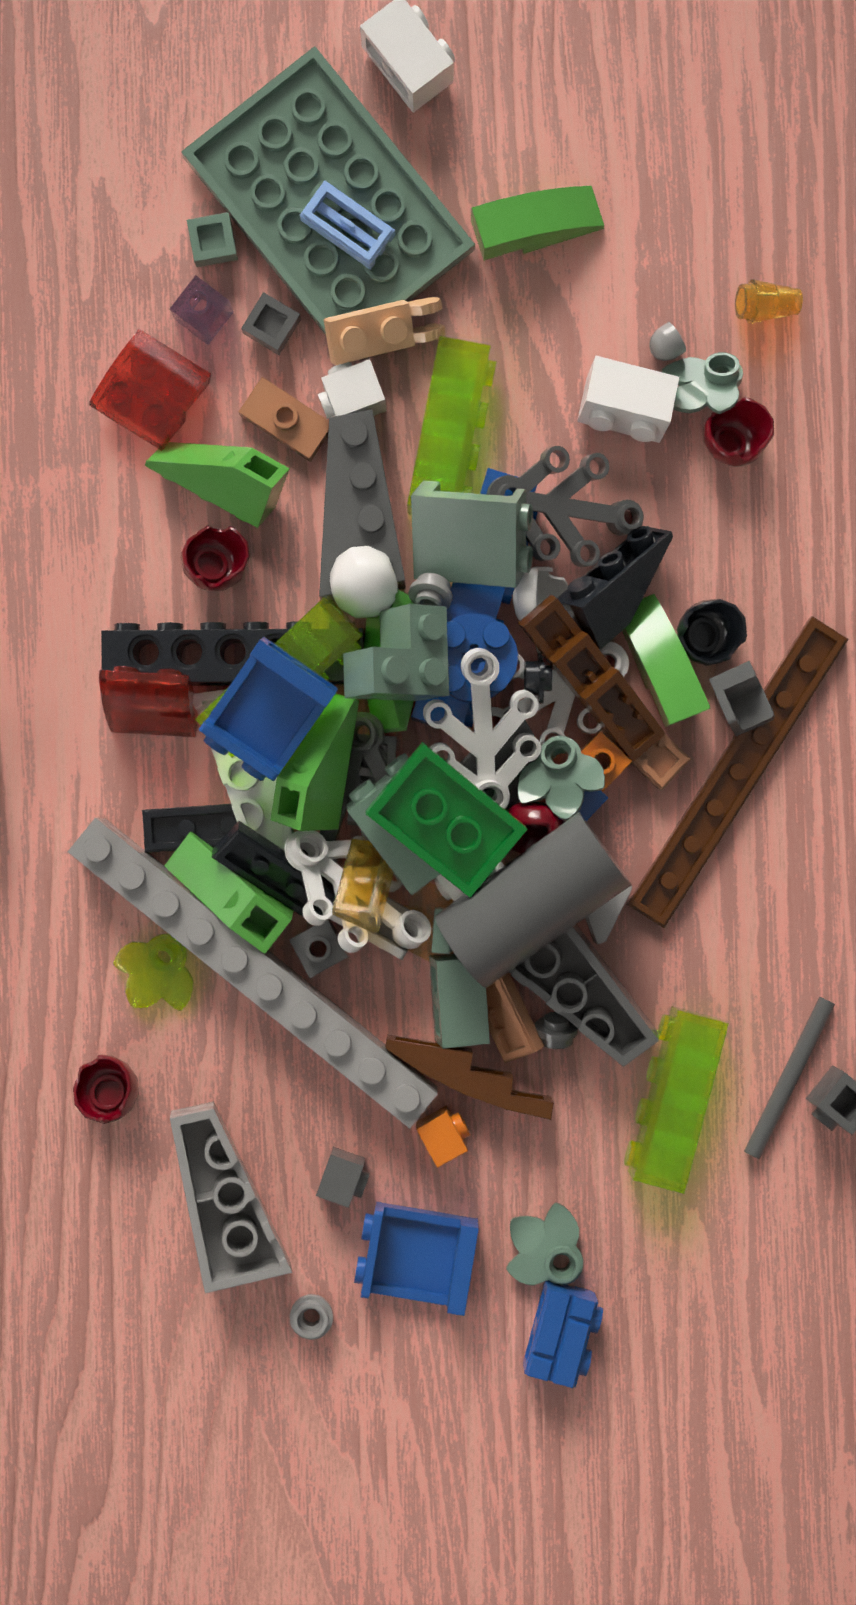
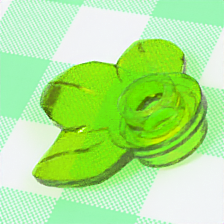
[113,934,194,1011]

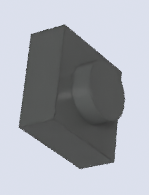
[241,292,301,355]

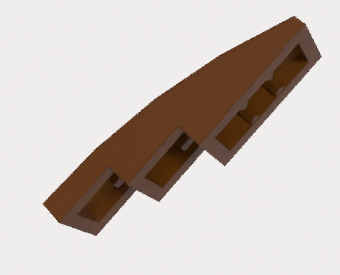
[518,595,666,762]
[385,1034,554,1120]

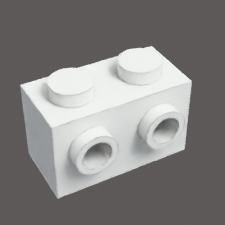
[360,0,455,113]
[577,356,679,443]

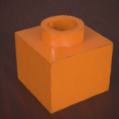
[581,731,632,792]
[416,1105,471,1168]

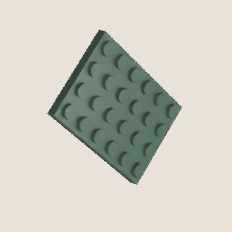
[181,46,475,335]

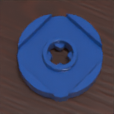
[447,613,518,703]

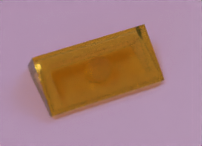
[332,839,394,933]

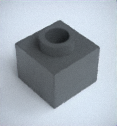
[289,919,350,978]
[316,1146,370,1208]

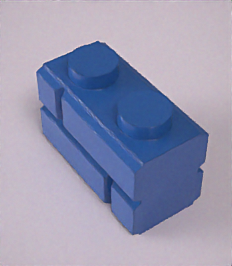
[523,1280,603,1388]

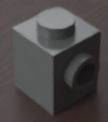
[805,1065,856,1135]

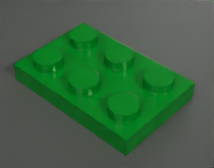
[365,742,527,898]

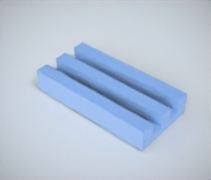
[300,181,395,270]

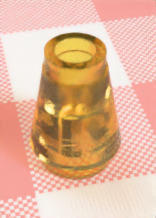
[735,279,803,324]

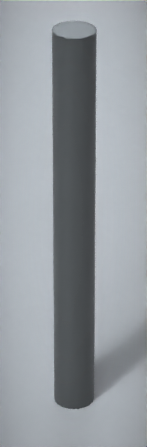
[744,997,835,1159]

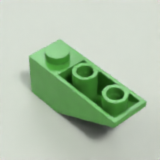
[145,442,290,528]
[270,694,359,831]
[164,831,294,954]

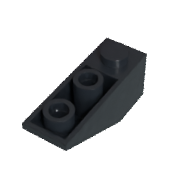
[557,526,673,650]

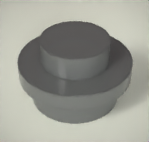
[535,1012,578,1049]

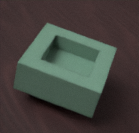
[187,212,238,267]

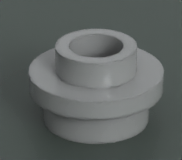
[408,573,453,609]
[290,1294,333,1340]

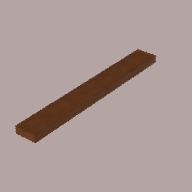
[626,616,848,928]

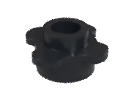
[524,653,552,704]

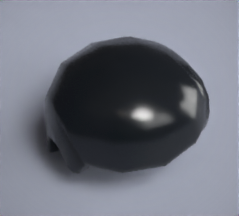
[676,599,747,666]

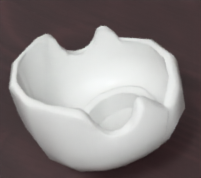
[330,546,398,618]
[513,566,568,621]

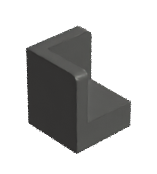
[709,661,775,736]

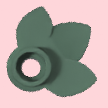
[662,352,743,414]
[518,736,605,821]
[506,1202,583,1285]

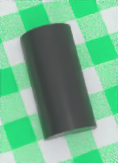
[435,812,632,988]

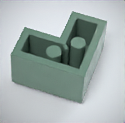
[343,604,449,701]

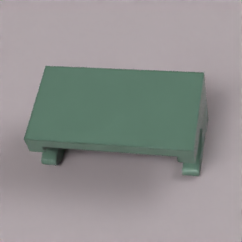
[429,954,490,1049]

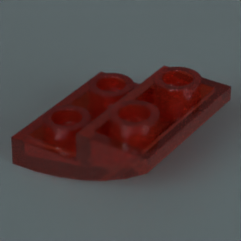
[89,329,211,451]
[99,666,198,737]

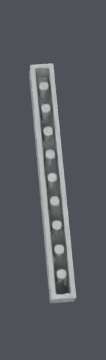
[68,818,438,1129]

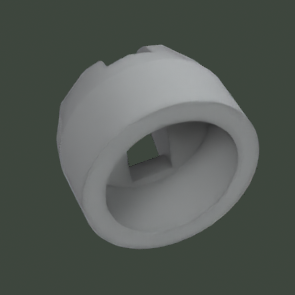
[649,322,686,361]

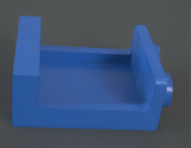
[198,637,338,781]
[354,1202,479,1316]

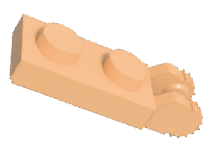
[324,297,446,365]

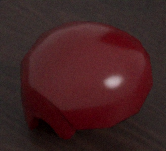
[703,397,774,467]
[181,525,250,591]
[508,801,565,853]
[73,1055,139,1124]

